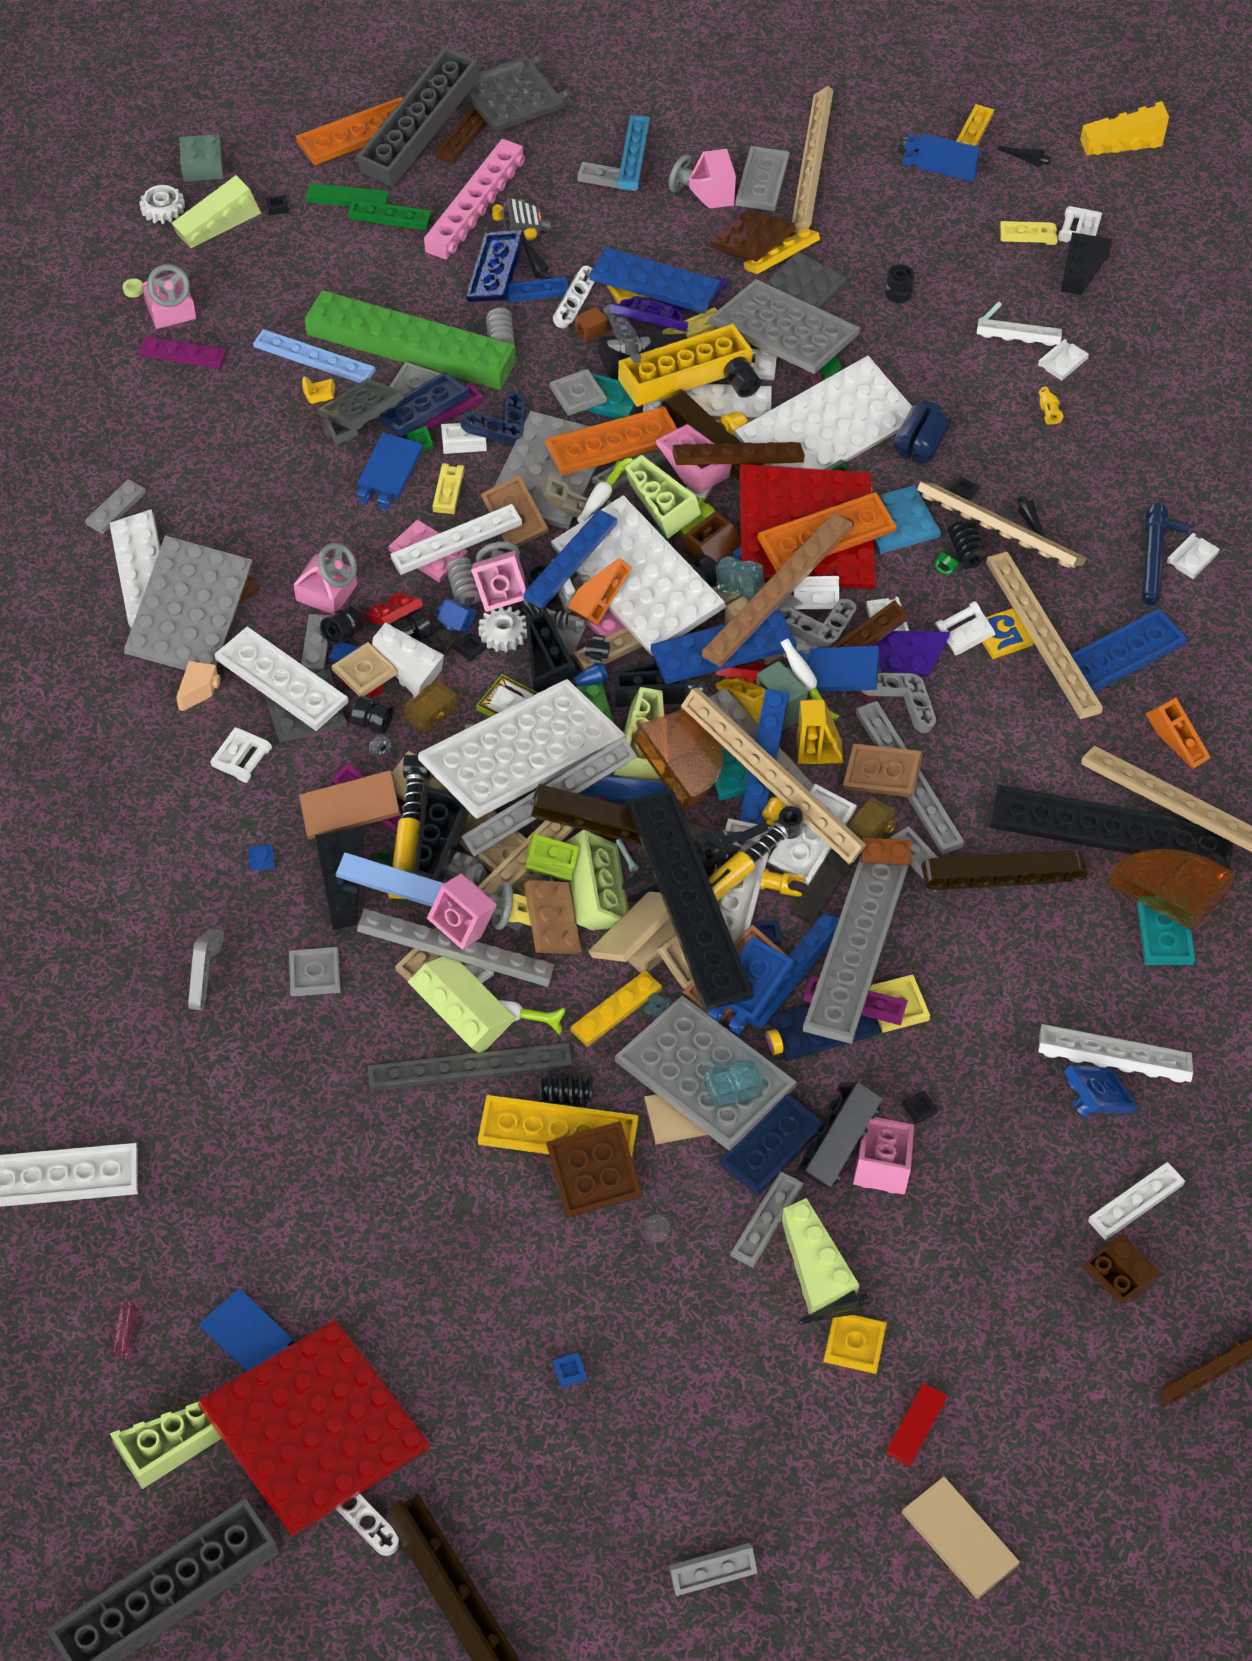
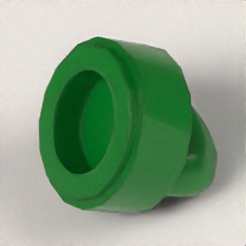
[934,551,959,575]

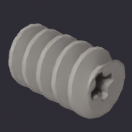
[486,308,514,344]
[446,557,482,607]

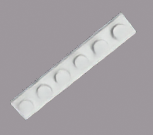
[391,504,522,575]

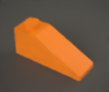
[567,558,632,626]
[1145,697,1211,769]

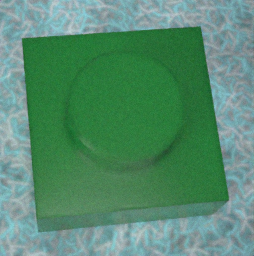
[407,426,435,453]

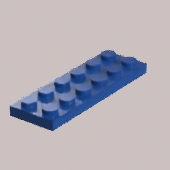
[590,247,720,314]
[1050,609,1187,693]
[651,610,797,684]

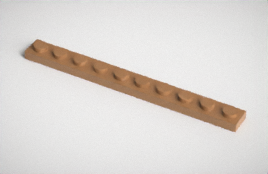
[702,513,853,667]

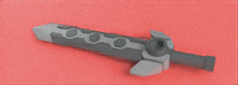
[603,304,651,363]

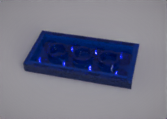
[466,230,525,302]

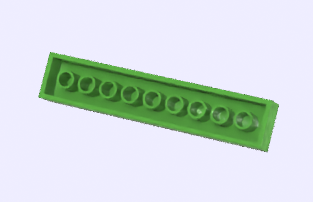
[305,290,516,390]

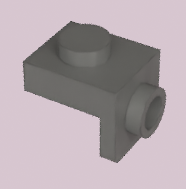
[323,418,359,445]

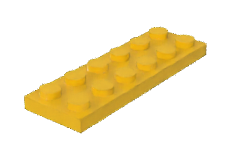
[478,1095,639,1157]

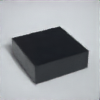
[266,195,289,216]
[949,476,979,501]
[454,633,486,662]
[902,1090,938,1124]

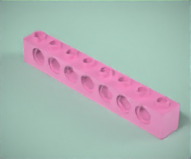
[424,139,525,260]

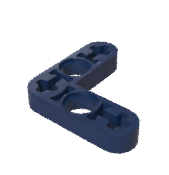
[460,391,525,445]

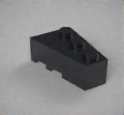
[526,609,576,692]

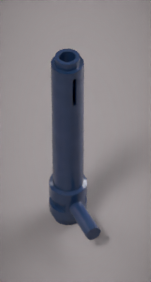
[1142,503,1190,606]

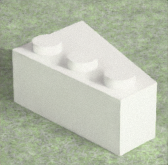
[372,622,444,702]

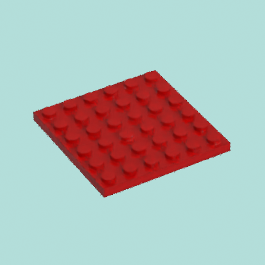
[739,464,876,589]
[198,1320,430,1537]

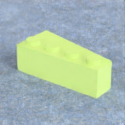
[172,175,261,248]
[782,1198,859,1315]

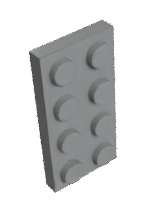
[735,146,790,212]

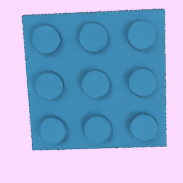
[874,485,941,554]

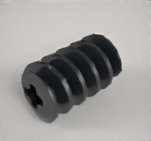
[948,521,987,569]
[540,1071,593,1106]

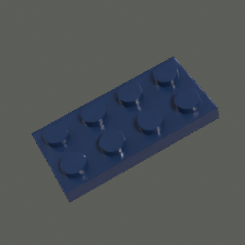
[376,372,470,437]
[769,1004,880,1062]
[719,1094,822,1196]

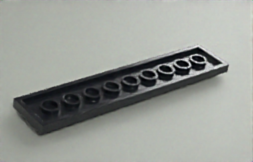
[990,785,1233,872]
[627,789,754,1011]

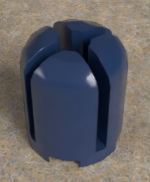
[894,401,951,463]

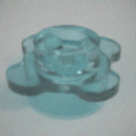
[644,993,672,1018]

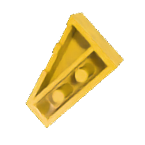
[796,699,844,764]

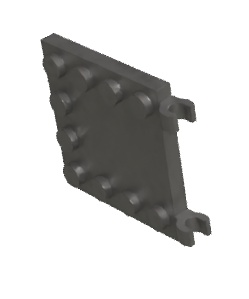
[466,55,573,133]

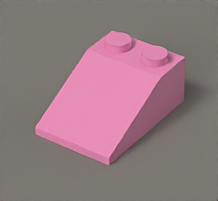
[656,424,732,494]
[853,1117,914,1195]

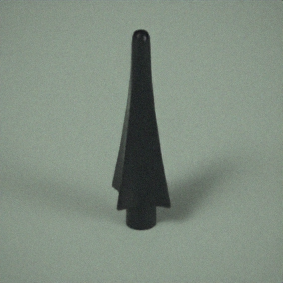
[998,146,1051,167]
[519,233,550,280]
[1017,496,1046,538]
[799,1290,870,1325]

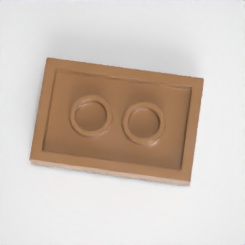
[480,475,549,551]
[843,744,923,797]
[524,880,582,954]

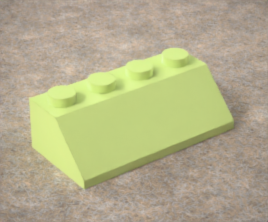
[565,830,629,930]
[408,956,516,1053]

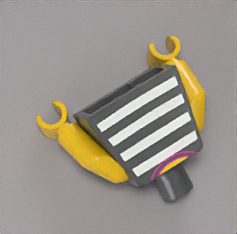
[492,197,551,255]

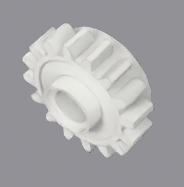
[139,185,185,224]
[478,607,527,652]

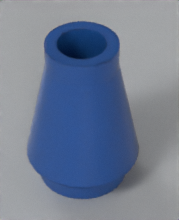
[573,663,609,687]

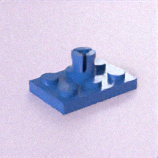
[1064,1065,1139,1117]

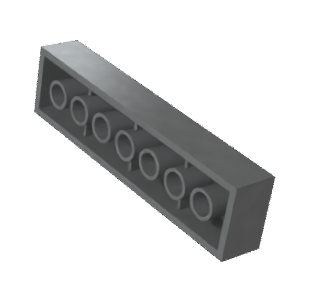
[356,47,481,187]
[47,1498,279,1661]

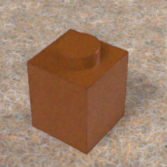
[575,307,609,343]

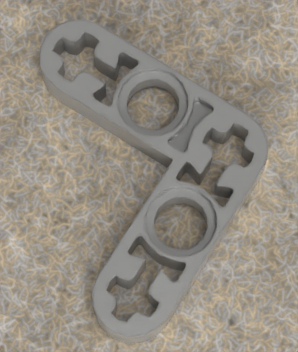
[779,599,856,648]
[862,673,936,733]
[188,929,224,1011]

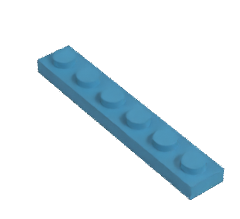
[618,115,650,190]

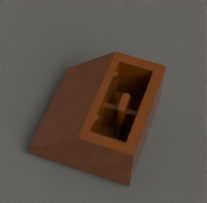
[684,511,741,572]
[1083,1234,1159,1305]

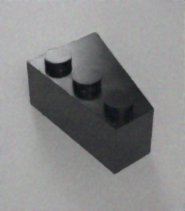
[1061,232,1113,295]
[614,659,685,707]

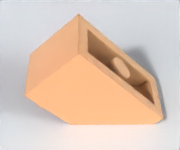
[176,661,220,711]

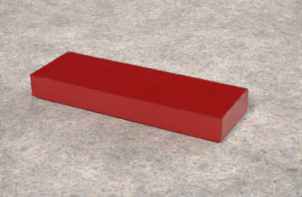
[886,1383,947,1467]

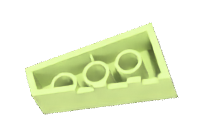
[625,455,701,539]
[614,687,667,780]
[110,1402,222,1489]

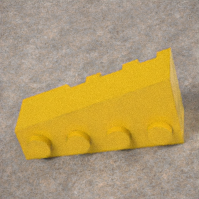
[1080,101,1169,155]

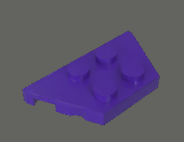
[609,296,689,332]
[874,631,950,677]

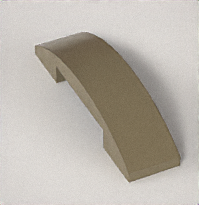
[544,476,612,518]

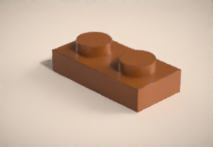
[861,838,911,866]

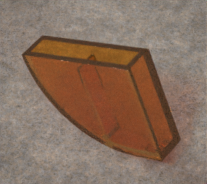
[632,709,723,811]
[1109,849,1236,931]

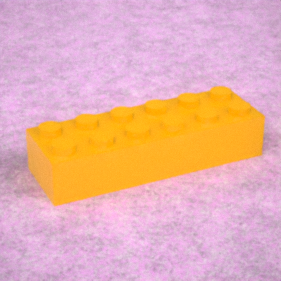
[618,324,753,407]

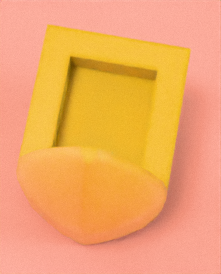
[302,377,335,404]

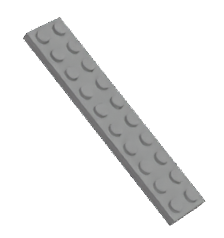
[803,856,909,1044]

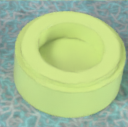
[123,279,143,297]

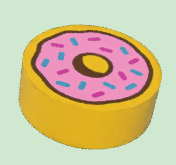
[766,1029,783,1056]

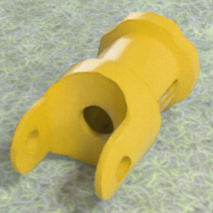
[1039,387,1064,424]
[760,868,806,897]

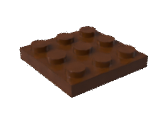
[710,209,796,262]
[546,1121,643,1219]

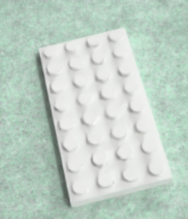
[734,356,912,470]
[551,495,726,656]
[418,679,626,819]

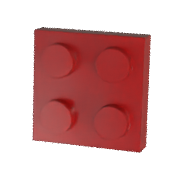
[364,592,423,626]

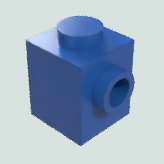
[437,599,477,632]

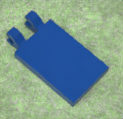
[902,133,980,182]
[357,432,423,510]
[792,646,880,692]
[708,937,794,1036]
[199,1288,294,1372]

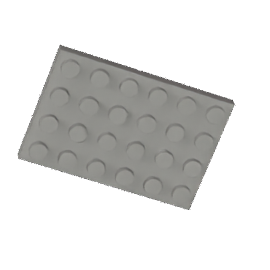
[709,279,860,374]
[486,411,598,529]
[124,535,252,670]
[615,995,797,1151]

